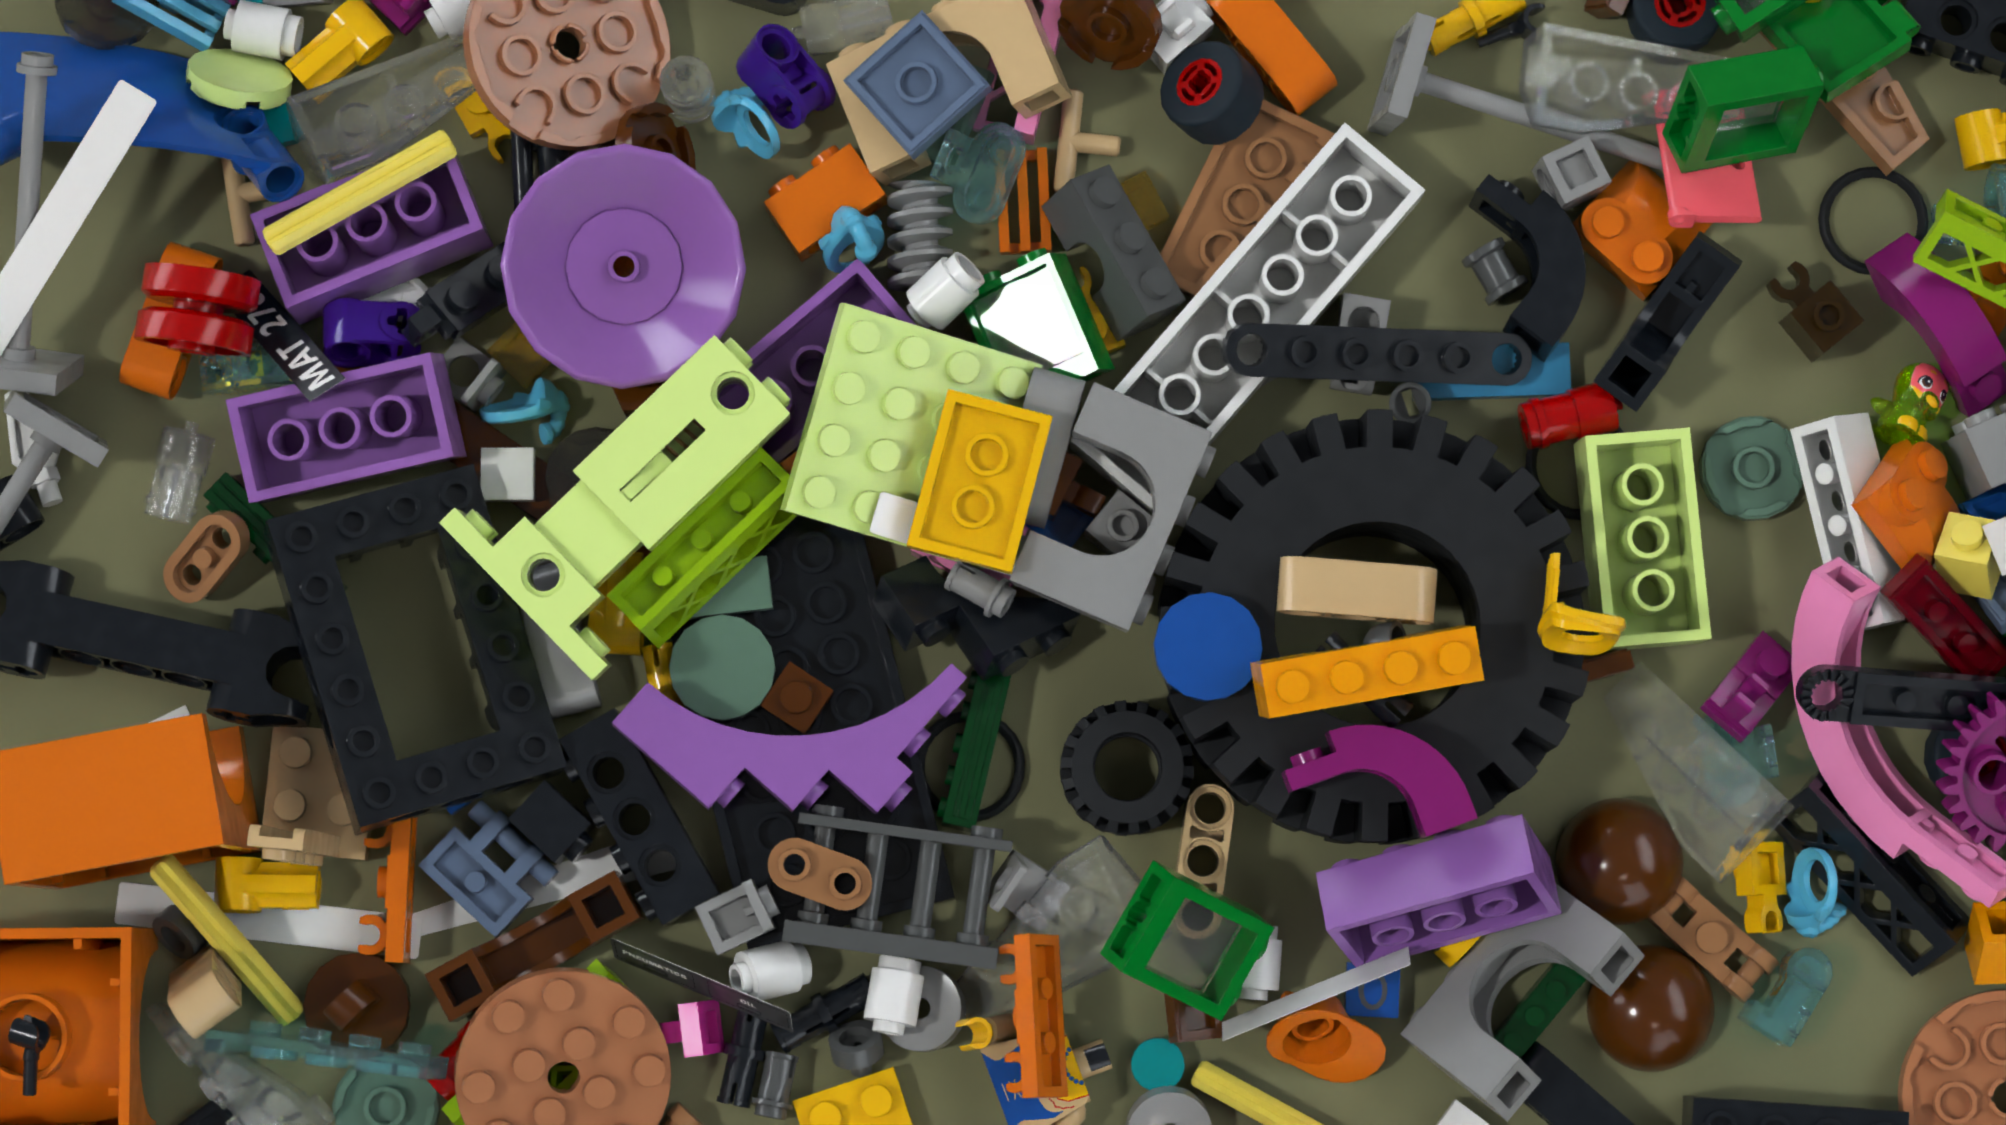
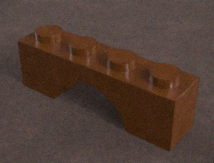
[424,870,645,1022]

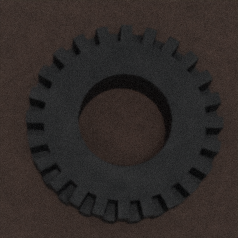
[1157,409,1594,845]

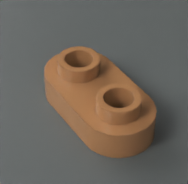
[163,510,250,603]
[768,838,873,911]

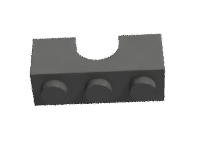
[1041,164,1186,342]

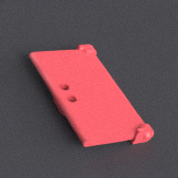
[1649,91,1762,228]

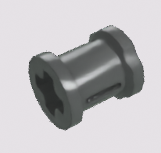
[1461,237,1529,306]

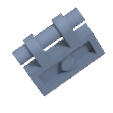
[418,800,559,938]

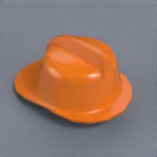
[1266,991,1386,1083]

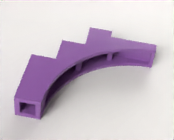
[612,663,967,814]

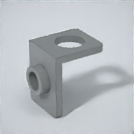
[444,337,507,413]
[988,849,1070,929]

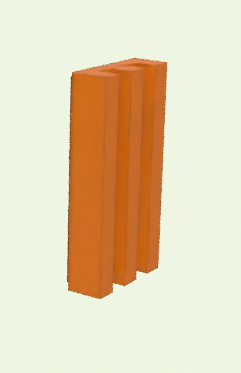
[995,147,1052,255]

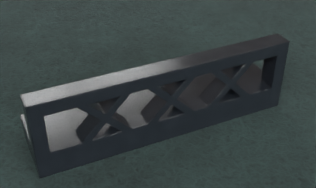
[1766,770,1970,977]

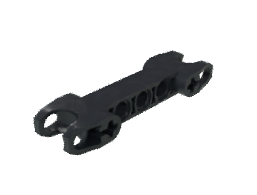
[0,560,312,728]

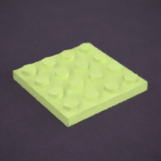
[780,303,1043,569]

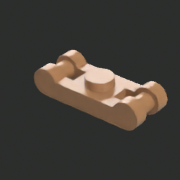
[1646,877,1779,1004]

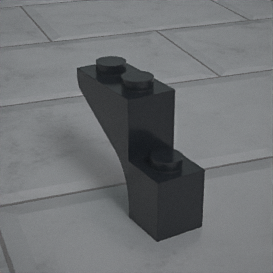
[872,556,1081,681]

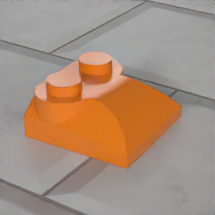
[1573,160,1713,301]
[1851,438,1961,569]

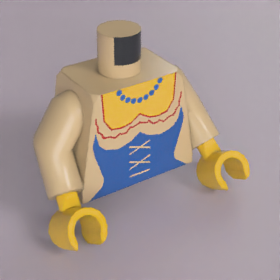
[955,1012,1113,1125]

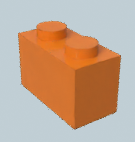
[764,143,887,262]

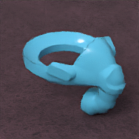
[711,86,780,159]
[818,206,885,273]
[479,377,570,445]
[1783,847,1847,938]

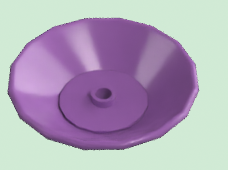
[500,144,746,389]

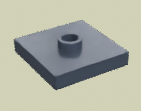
[843,10,993,160]

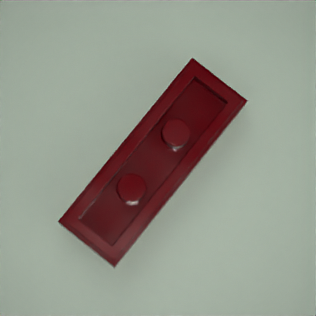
[1879,553,2006,676]

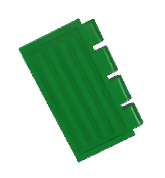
[1735,0,1921,104]

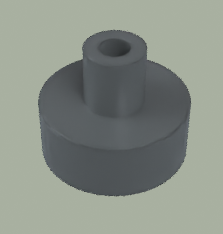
[152,905,207,959]
[828,1020,884,1077]

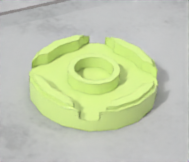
[186,48,293,110]

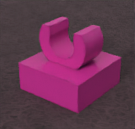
[659,1000,725,1058]

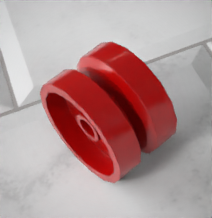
[134,262,261,357]

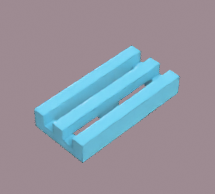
[111,0,231,51]

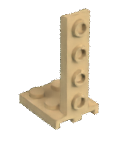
[247,727,371,867]

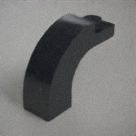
[1469,174,1586,362]
[1593,231,1743,412]

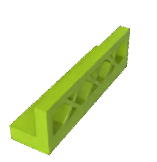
[1913,189,2006,309]
[606,447,797,649]

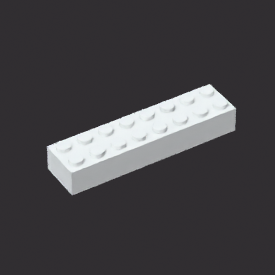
[1070,123,1425,515]

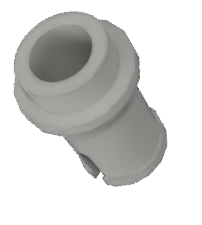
[944,561,1016,618]

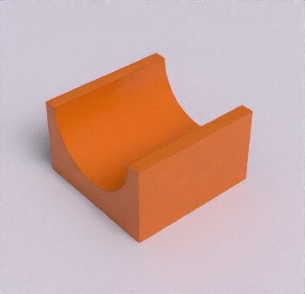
[0,713,262,890]
[0,927,158,1125]

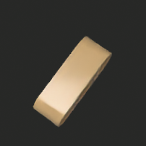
[1276,556,1438,625]
[1172,784,1234,938]
[167,944,242,1039]

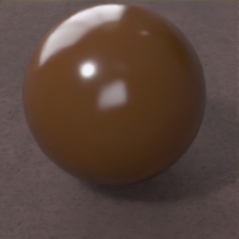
[1555,798,1683,925]
[1587,944,1715,1072]

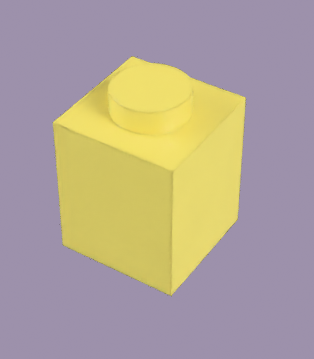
[1934,512,2001,600]

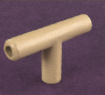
[1053,89,1121,192]
[221,158,267,247]

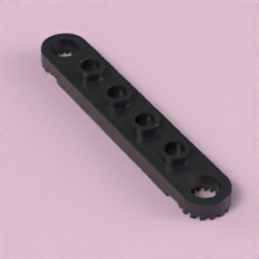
[1221,323,1532,386]
[1796,664,2006,732]

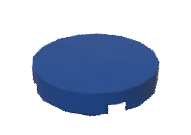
[1153,592,1263,702]

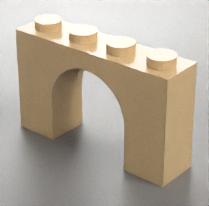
[826,0,1072,186]

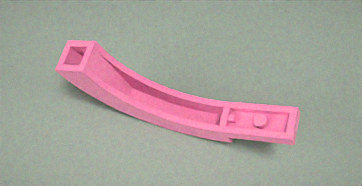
[1791,557,2006,908]

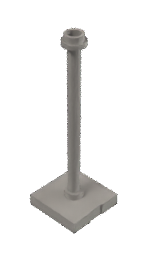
[1367,12,1663,171]
[0,51,84,396]
[0,391,109,536]

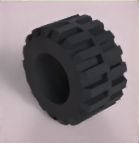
[1060,700,1194,836]

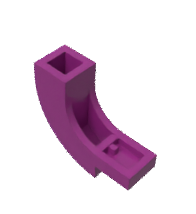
[1864,232,2006,417]
[1281,725,1478,839]

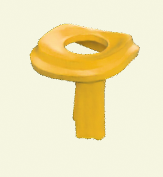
[1537,552,1626,655]

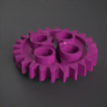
[1936,691,2006,853]

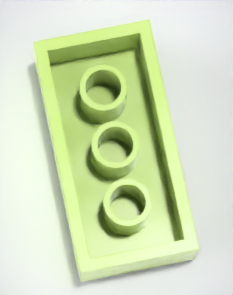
[1573,427,1712,651]

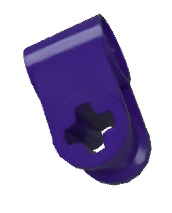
[736,24,836,129]
[323,298,421,368]

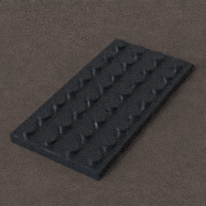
[649,515,955,949]

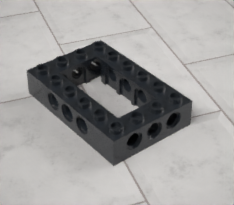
[263,464,567,835]

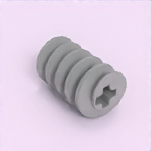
[887,180,953,292]

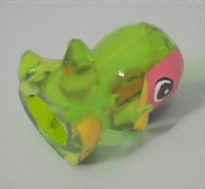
[1870,363,1949,446]

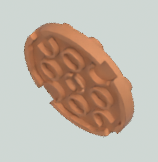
[463,0,671,150]
[454,967,671,1125]
[1898,990,2006,1125]

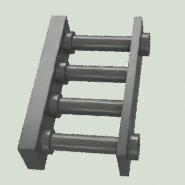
[782,804,1013,970]

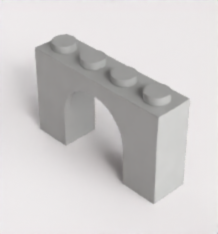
[1009,382,1217,633]
[1400,884,1645,1122]

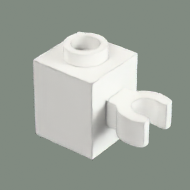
[1150,0,1214,75]

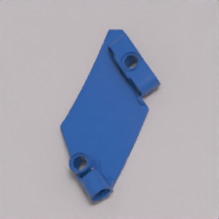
[0,32,304,202]

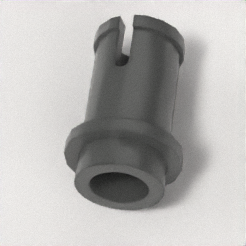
[751,1051,799,1120]

